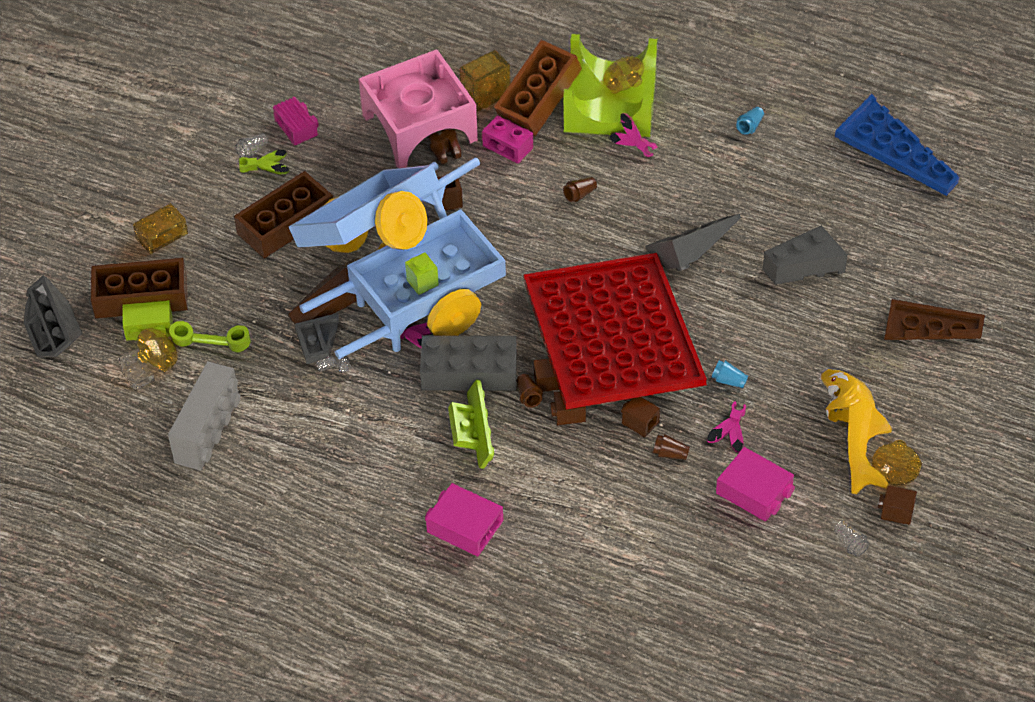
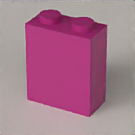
[716,447,795,522]
[425,483,503,557]

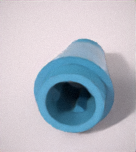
[736,107,764,135]
[712,360,748,389]

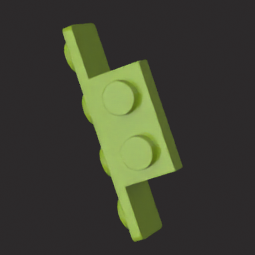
[448,380,494,469]

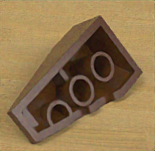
[288,258,361,324]

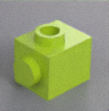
[405,252,439,295]

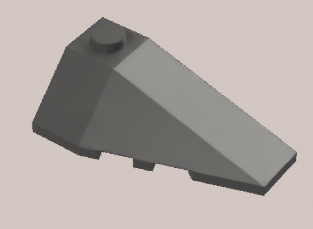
[645,214,741,271]

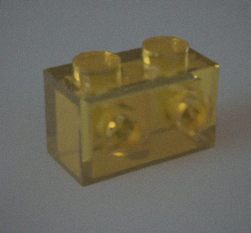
[133,203,188,255]

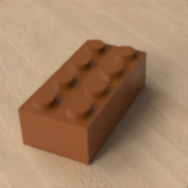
[494,40,582,137]

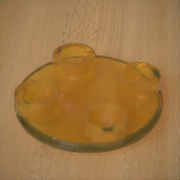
[604,56,644,93]
[137,328,177,371]
[872,440,922,485]

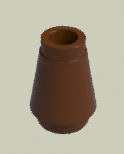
[563,177,597,202]
[516,374,543,408]
[652,434,690,460]

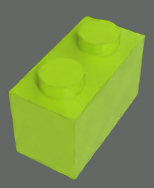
[123,300,172,341]

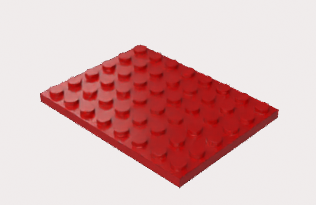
[523,253,707,410]

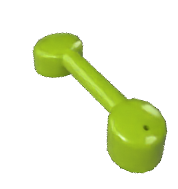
[169,321,251,353]

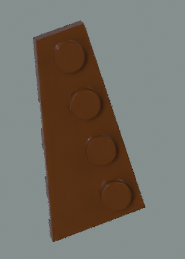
[884,299,985,340]

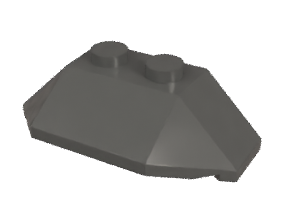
[24,275,82,358]

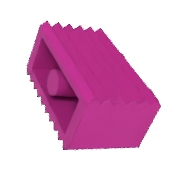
[273,96,319,146]

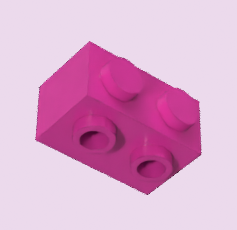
[482,115,533,164]

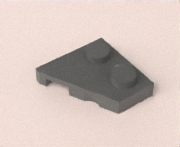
[294,313,339,364]

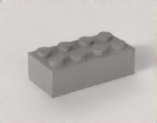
[168,361,241,471]

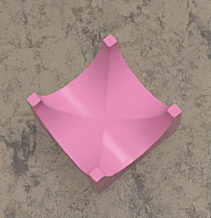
[359,50,478,168]

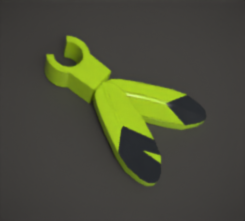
[239,150,289,174]

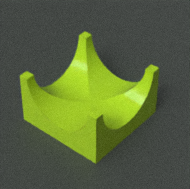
[564,34,657,137]

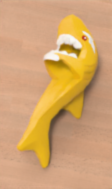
[821,369,892,494]

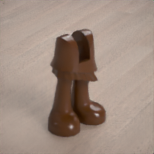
[428,129,462,164]

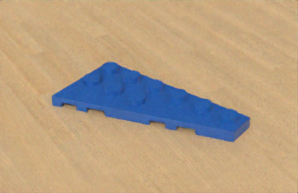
[835,94,959,196]

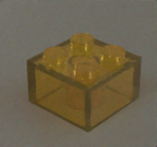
[459,50,510,112]

